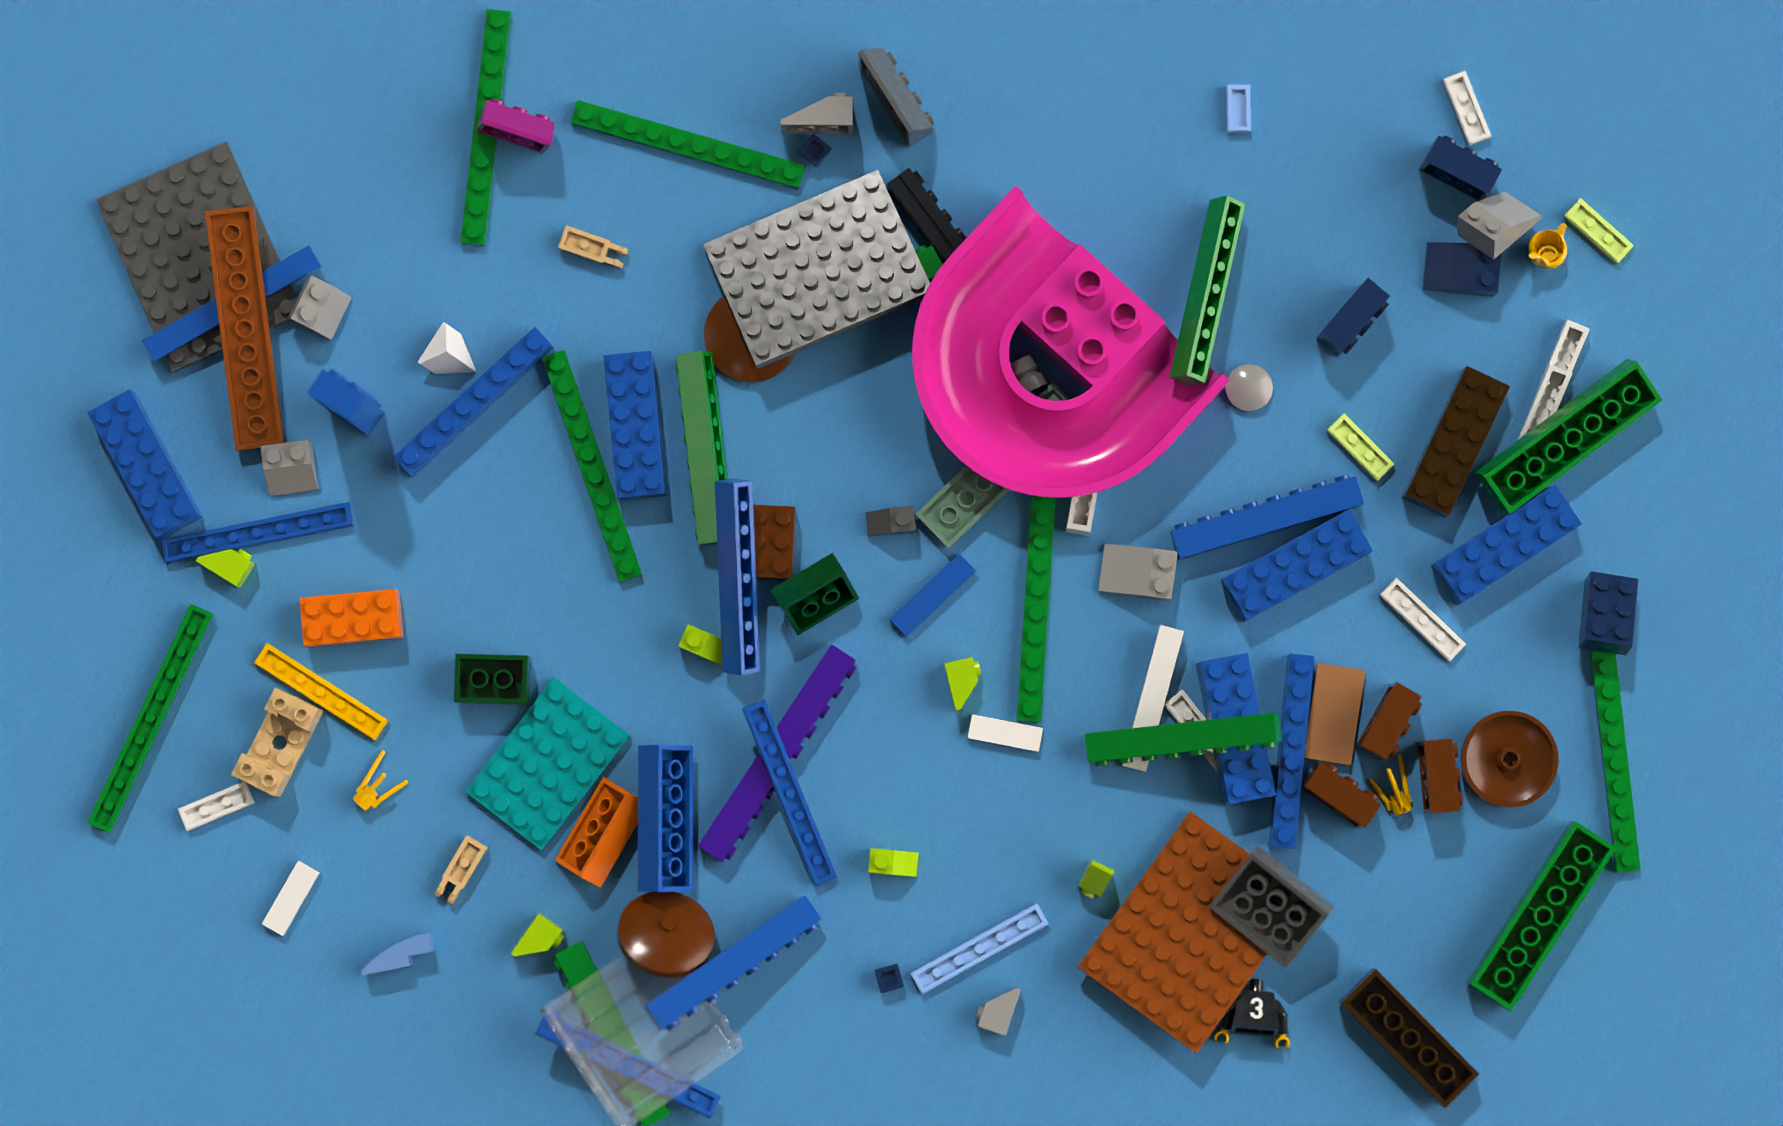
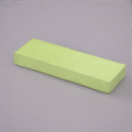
[1564,198,1634,264]
[1326,414,1394,481]

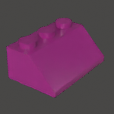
[475,99,555,153]

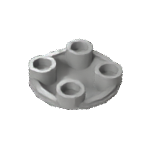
[1225,364,1273,411]

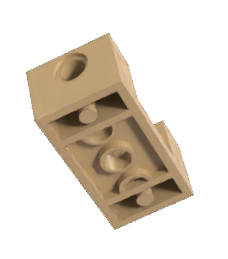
[231,688,324,797]

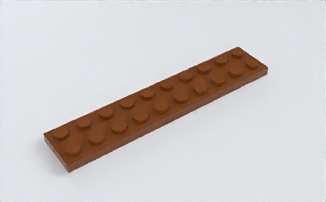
[205,206,284,451]

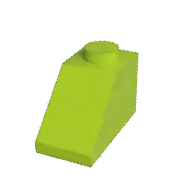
[196,549,256,588]
[678,624,722,666]
[944,657,982,712]
[868,848,919,877]
[1078,860,1114,899]
[511,913,564,957]

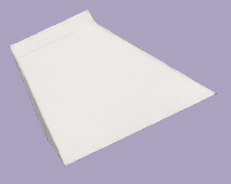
[418,322,476,374]

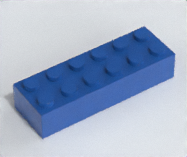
[603,351,667,501]
[307,368,384,436]
[87,389,203,540]
[1431,484,1582,605]
[1221,509,1373,622]
[1196,653,1276,806]
[638,745,693,892]

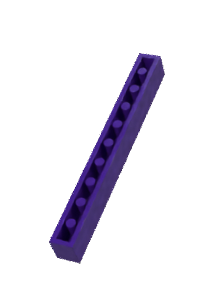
[698,644,857,862]

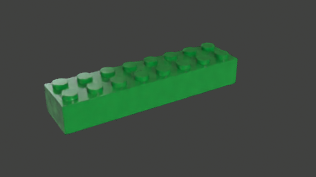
[1475,359,1662,514]
[1467,821,1616,1011]

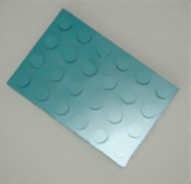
[466,677,630,851]

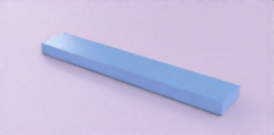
[910,903,1048,994]

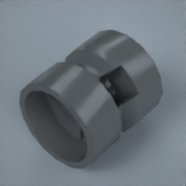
[1010,354,1047,394]

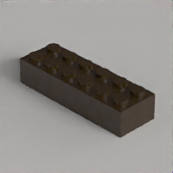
[1402,366,1510,518]
[1339,968,1479,1108]

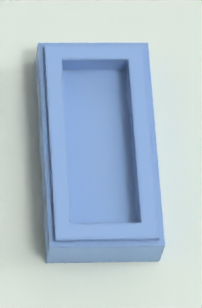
[1226,85,1251,133]

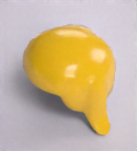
[1528,223,1567,269]

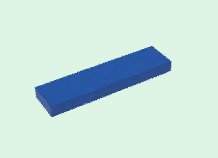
[890,553,976,637]

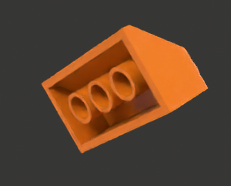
[555,777,638,888]

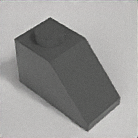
[866,506,916,537]

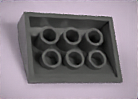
[858,48,935,147]
[1209,846,1334,968]

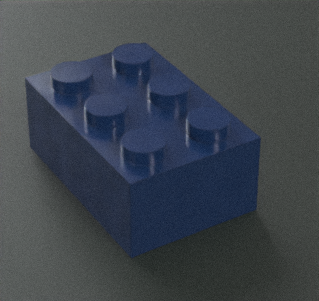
[1419,135,1502,201]
[1316,278,1390,357]
[1578,571,1638,656]

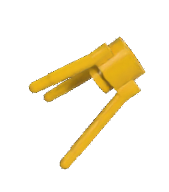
[353,750,408,811]
[1369,754,1412,816]

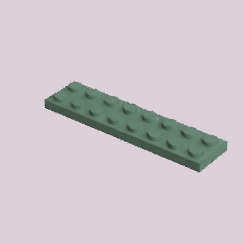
[915,382,1069,549]

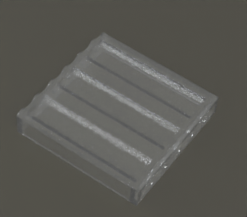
[539,955,744,1126]

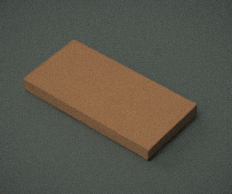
[1304,663,1365,766]

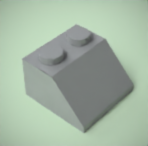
[288,276,352,340]
[260,440,319,497]

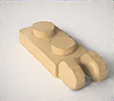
[558,226,628,269]
[434,835,488,905]

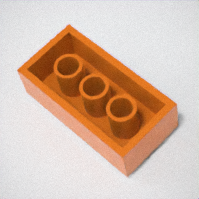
[299,589,403,648]

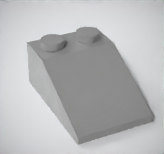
[780,93,853,134]
[1457,191,1541,260]
[1098,544,1178,601]

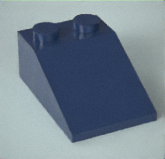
[1422,242,1502,297]

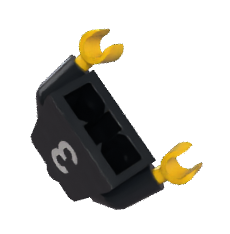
[1215,979,1290,1048]

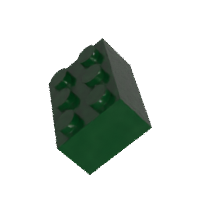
[770,553,860,636]
[454,654,531,705]

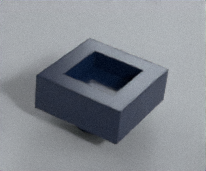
[798,133,832,168]
[874,963,904,993]

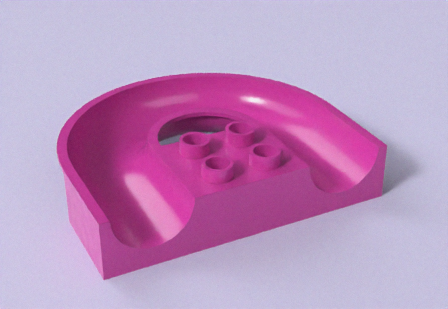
[912,186,1230,498]

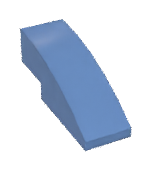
[361,932,435,976]

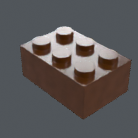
[753,505,796,580]
[1355,682,1422,761]
[1417,738,1463,814]
[1301,762,1382,829]

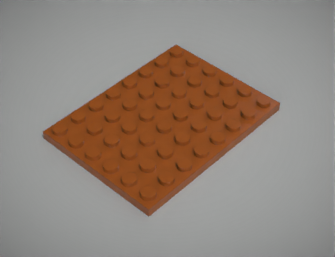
[1077,811,1267,1054]

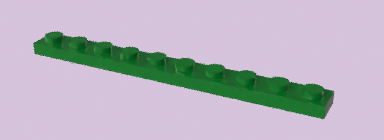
[460,9,511,246]
[571,100,805,189]
[542,350,643,583]
[1016,495,1055,722]
[87,604,214,833]
[1589,650,1641,872]

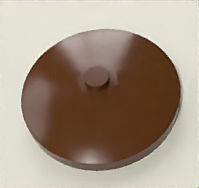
[704,296,796,383]
[1460,711,1559,807]
[617,891,715,978]

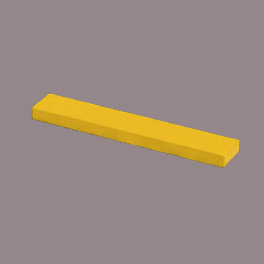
[254,643,389,741]

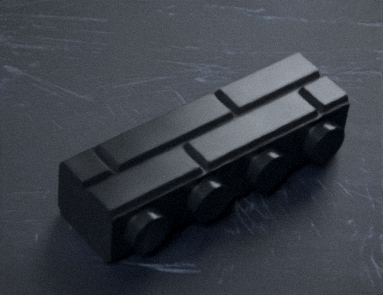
[886,168,966,264]

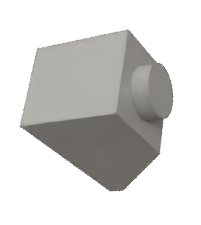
[974,987,1021,1036]

